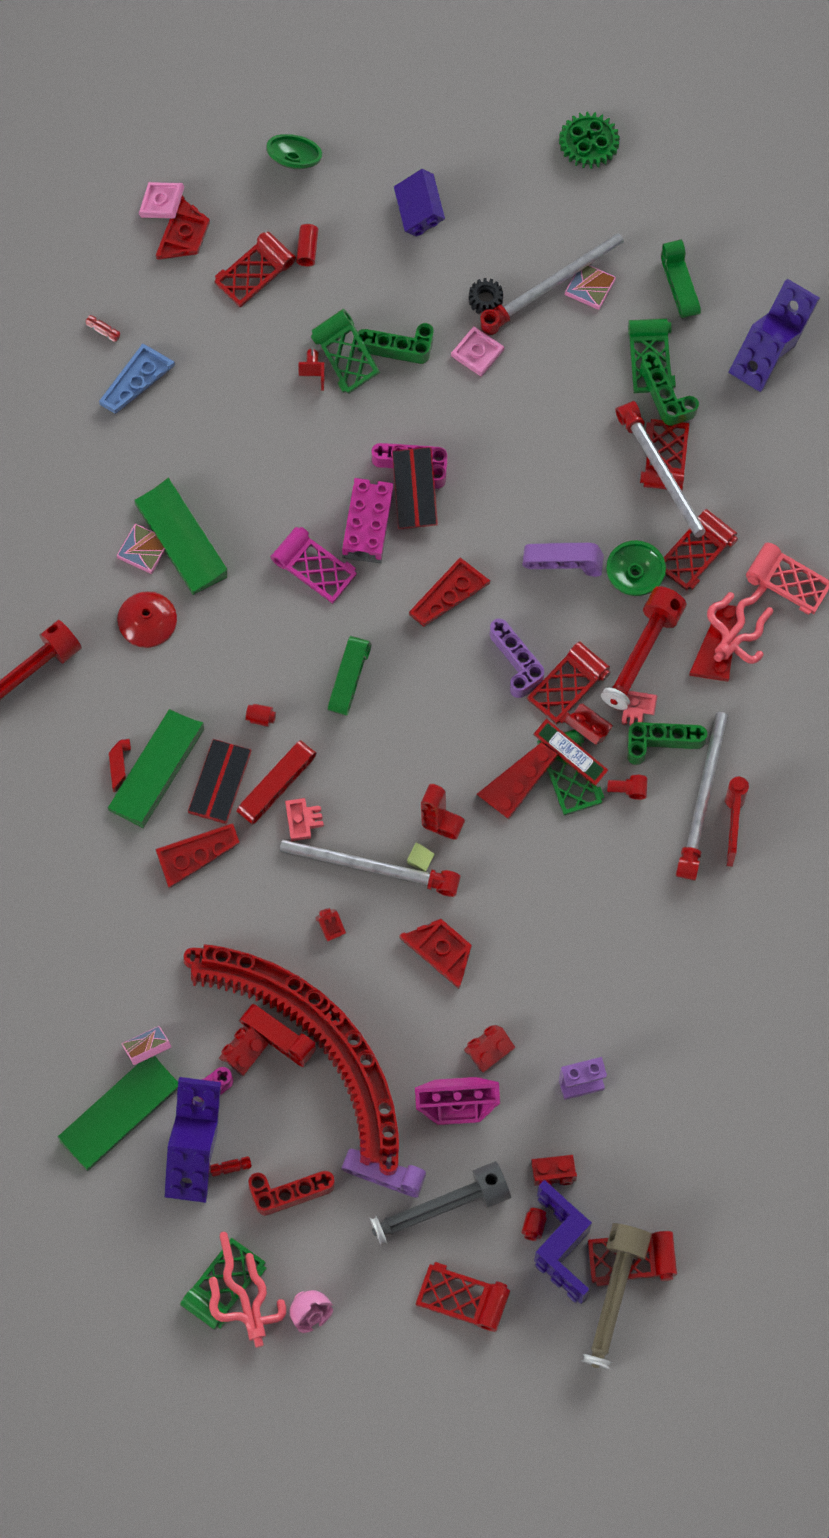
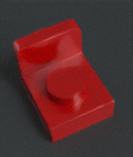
[315,908,346,941]

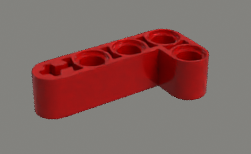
[421,784,465,840]
[239,1004,316,1067]
[248,1171,335,1216]

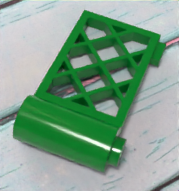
[311,309,380,394]
[628,318,676,393]
[537,729,605,816]
[180,1237,267,1330]

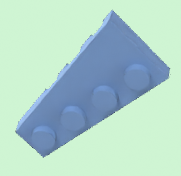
[99,344,175,414]

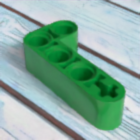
[661,239,701,318]
[356,323,434,364]
[640,352,699,425]
[328,636,372,716]
[627,722,708,765]

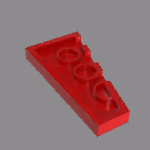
[409,557,490,627]

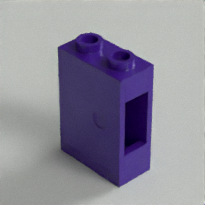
[393,169,445,237]

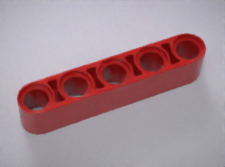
[236,740,317,825]

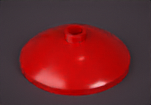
[117,592,177,648]

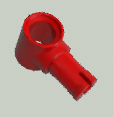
[607,774,648,800]

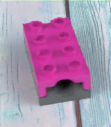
[342,478,393,564]

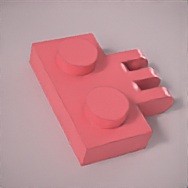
[614,691,658,726]
[285,798,324,841]

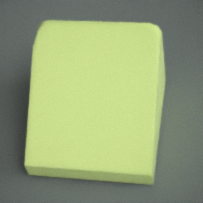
[407,842,434,872]

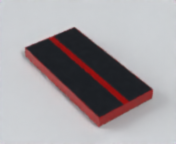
[392,447,438,530]
[188,739,252,824]

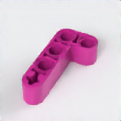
[371,443,447,489]

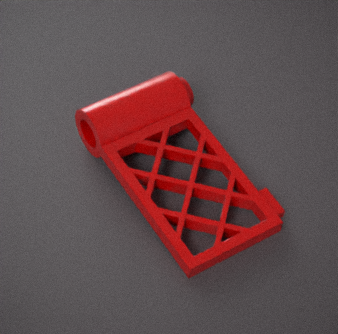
[214,232,296,308]
[640,419,689,491]
[663,509,738,591]
[527,641,610,725]
[725,776,749,867]
[588,1231,677,1286]
[416,1262,510,1332]

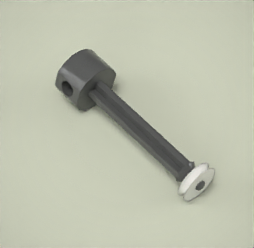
[369,1161,511,1246]

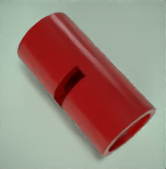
[296,224,319,267]

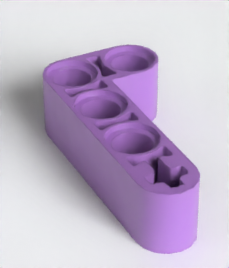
[522,543,604,577]
[490,619,544,698]
[341,1149,426,1198]

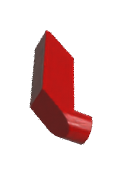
[109,739,131,792]

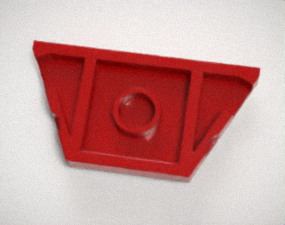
[156,195,210,260]
[399,919,472,989]

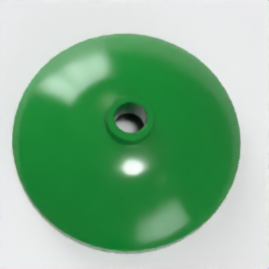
[266,134,322,169]
[606,540,666,596]

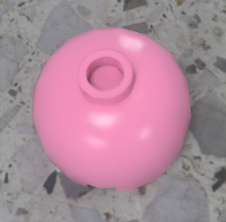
[290,1290,333,1333]

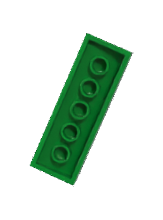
[134,477,228,595]
[108,709,204,829]
[57,1056,178,1171]

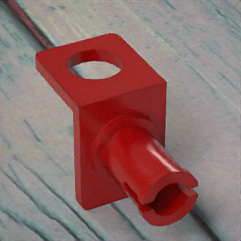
[298,349,325,391]

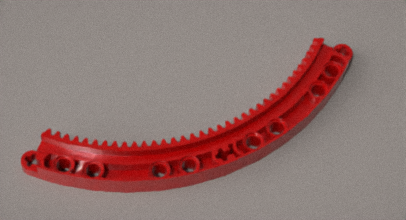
[183,944,399,1176]

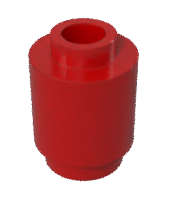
[245,704,276,727]
[521,1208,547,1241]

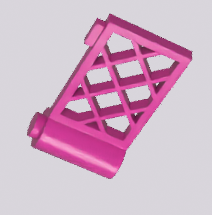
[270,527,357,604]

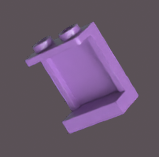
[559,1057,607,1100]

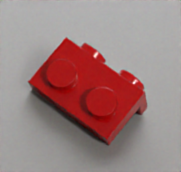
[463,1025,516,1072]
[219,1026,269,1076]

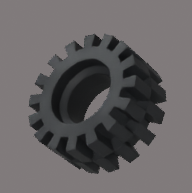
[469,278,503,314]

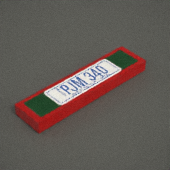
[533,719,608,786]

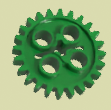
[559,112,620,169]

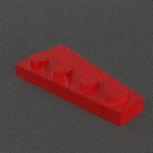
[689,605,737,682]
[476,742,558,819]
[155,823,240,888]

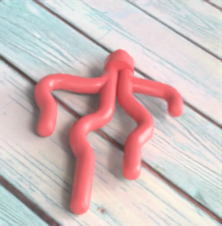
[707,581,773,664]
[209,1232,286,1348]

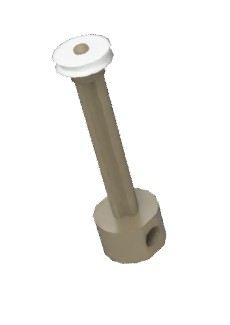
[580,1223,652,1369]

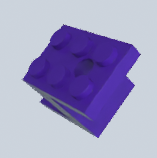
[728,279,820,392]
[164,1077,221,1203]
[534,1180,592,1304]

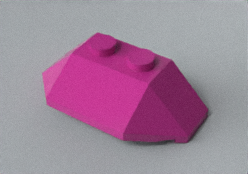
[415,1077,500,1125]

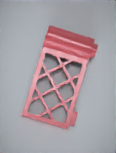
[746,542,829,615]

